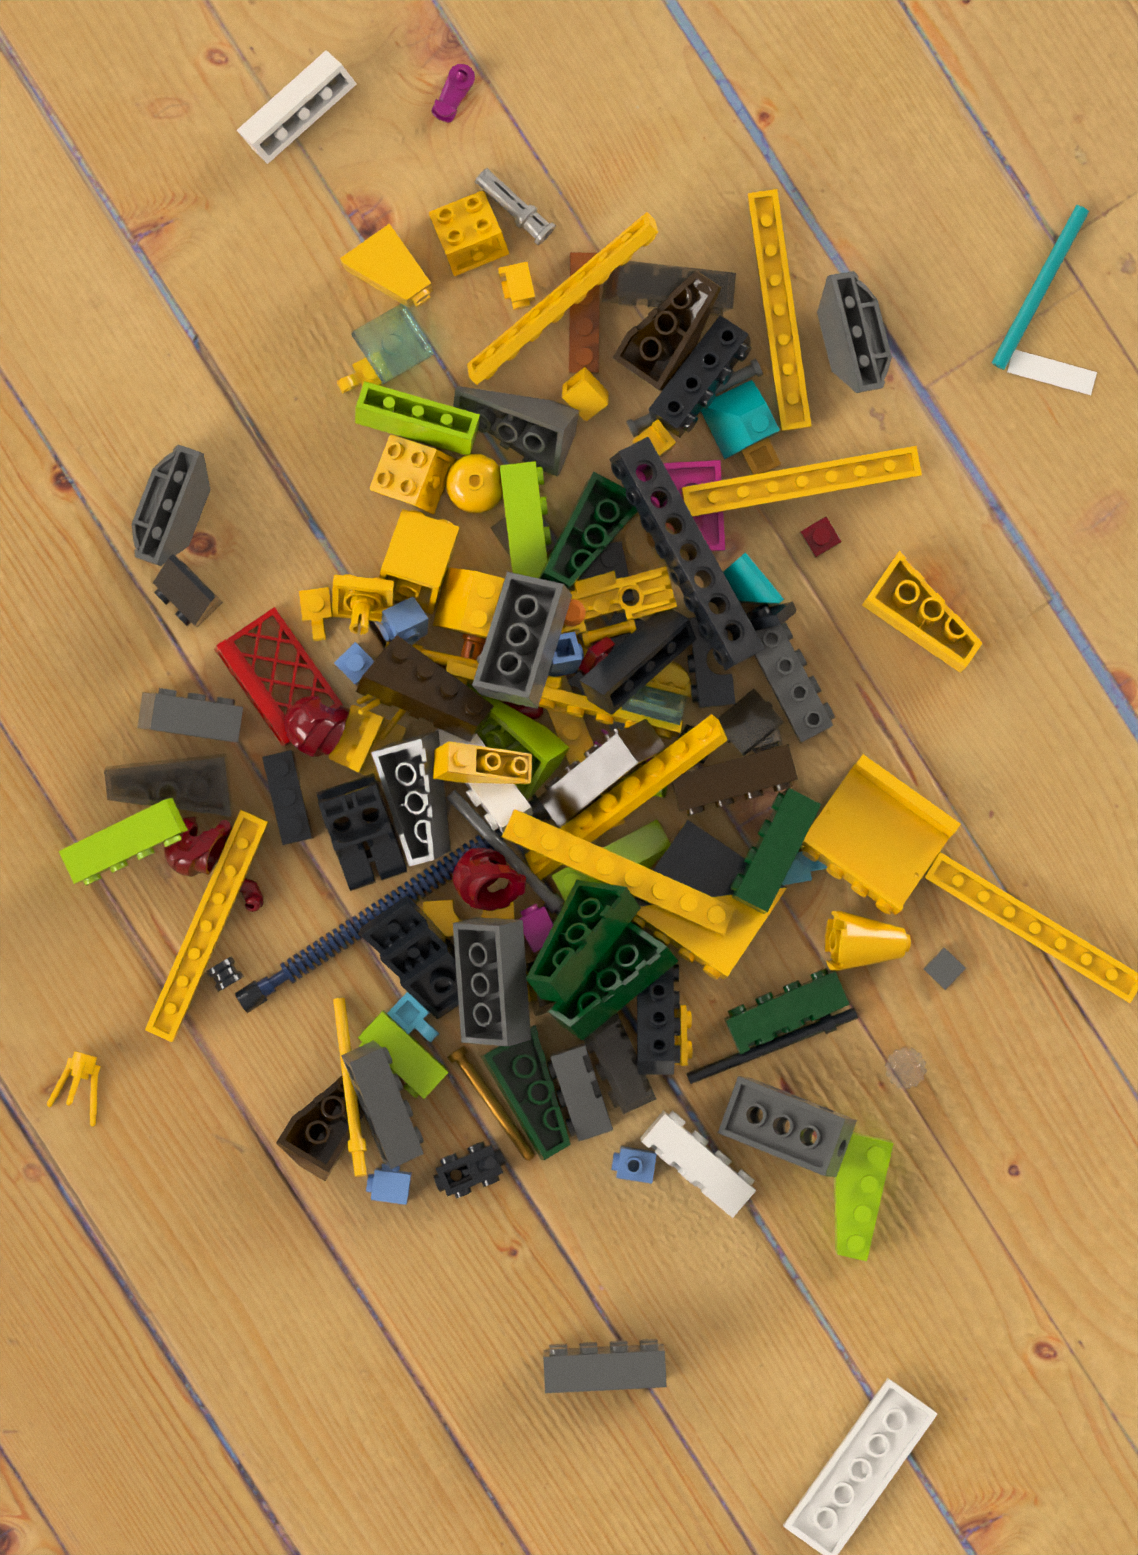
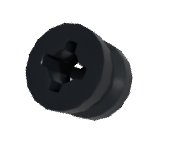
[206,956,244,992]

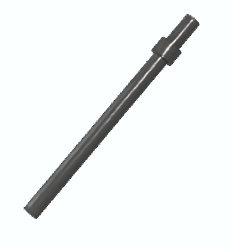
[447,790,565,915]

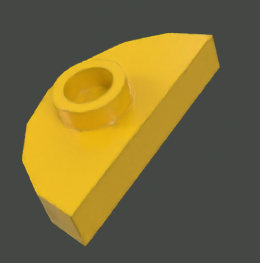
[645,661,692,697]

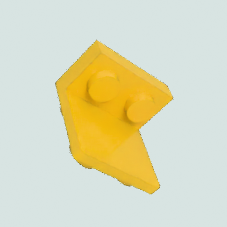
[429,191,509,276]
[370,435,455,515]

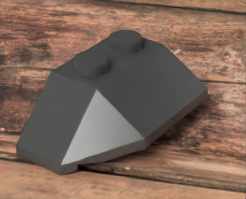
[817,271,892,393]
[131,445,211,566]

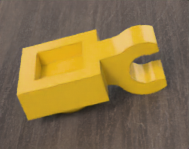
[337,351,392,394]
[299,587,333,641]

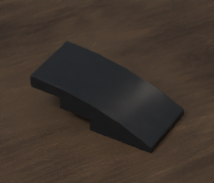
[360,896,459,1020]

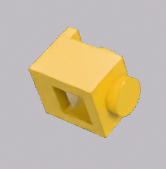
[498,262,535,310]

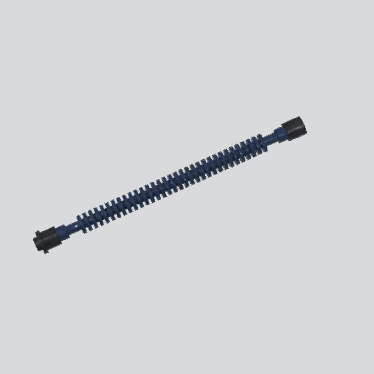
[235,794,551,1013]

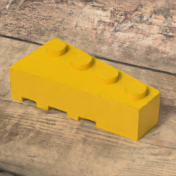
[862,550,982,673]

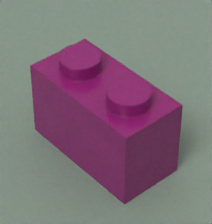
[518,903,554,952]

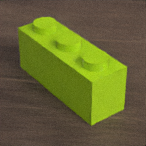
[358,1010,449,1099]

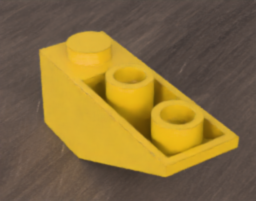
[433,741,532,784]

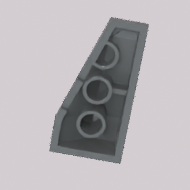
[453,386,579,477]

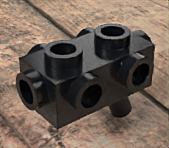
[433,1141,506,1199]

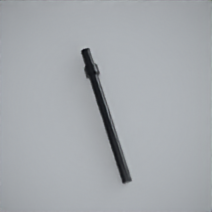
[686,1007,858,1084]

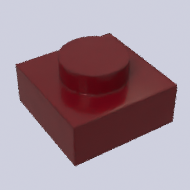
[800,516,842,558]
[578,636,615,674]

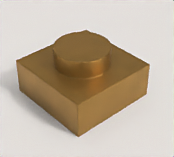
[741,438,781,475]

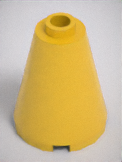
[824,911,911,971]

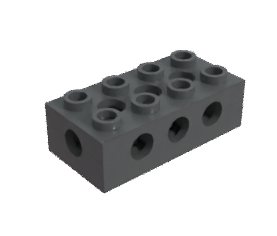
[718,1076,857,1177]

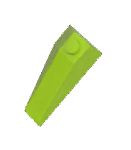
[467,683,569,800]
[551,819,671,901]

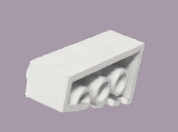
[640,1110,756,1218]

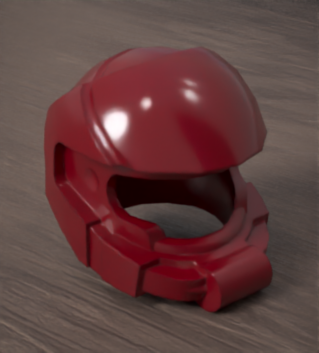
[284,696,350,757]
[163,816,232,877]
[453,847,526,911]

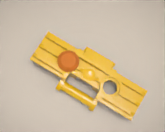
[561,566,677,648]

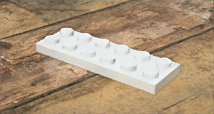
[783,1378,937,1555]

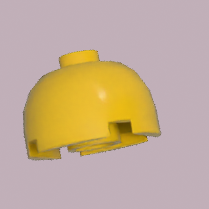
[446,454,503,514]

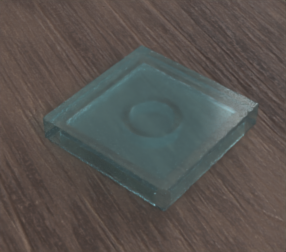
[351,303,434,385]
[621,686,687,725]

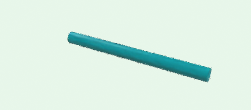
[991,205,1089,370]

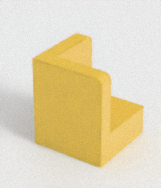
[562,367,609,421]
[632,419,676,457]

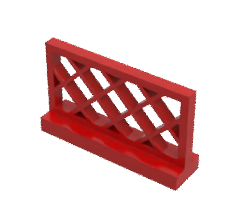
[214,607,343,747]

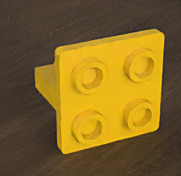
[329,704,406,782]

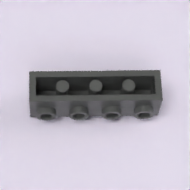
[754,622,835,743]
[341,1040,424,1169]

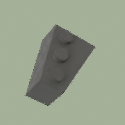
[137,688,243,743]
[547,1043,613,1141]

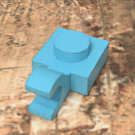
[782,851,827,885]
[387,992,440,1042]

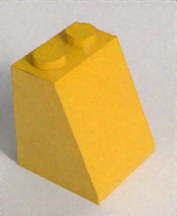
[340,224,433,308]
[379,509,459,614]
[433,567,505,639]

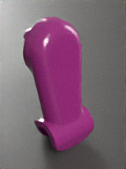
[431,64,475,123]

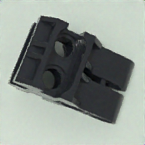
[316,773,407,891]

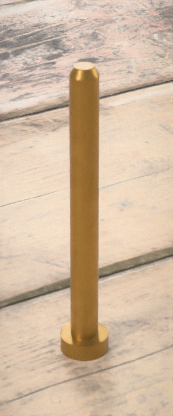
[447,1045,535,1161]

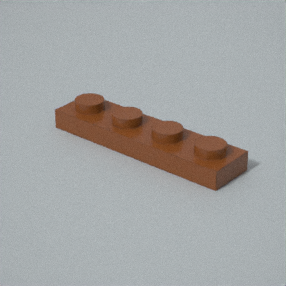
[569,252,600,374]

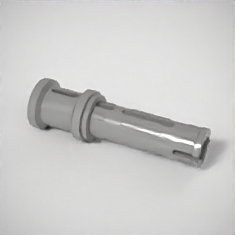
[475,168,556,245]

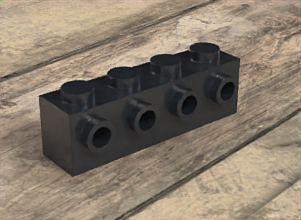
[649,315,751,438]
[580,609,696,715]
[637,964,681,1075]

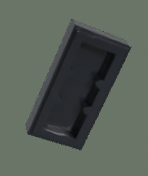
[746,601,797,631]

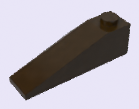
[613,271,722,390]
[276,1076,364,1181]

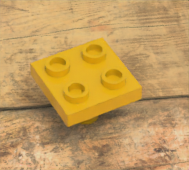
[332,574,394,635]

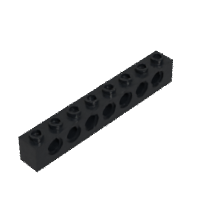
[609,437,765,671]

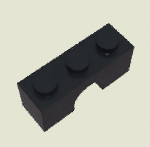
[687,617,736,709]
[262,750,314,845]

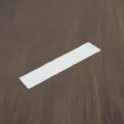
[1007,350,1097,395]

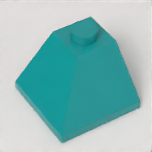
[701,380,780,460]
[723,553,784,606]

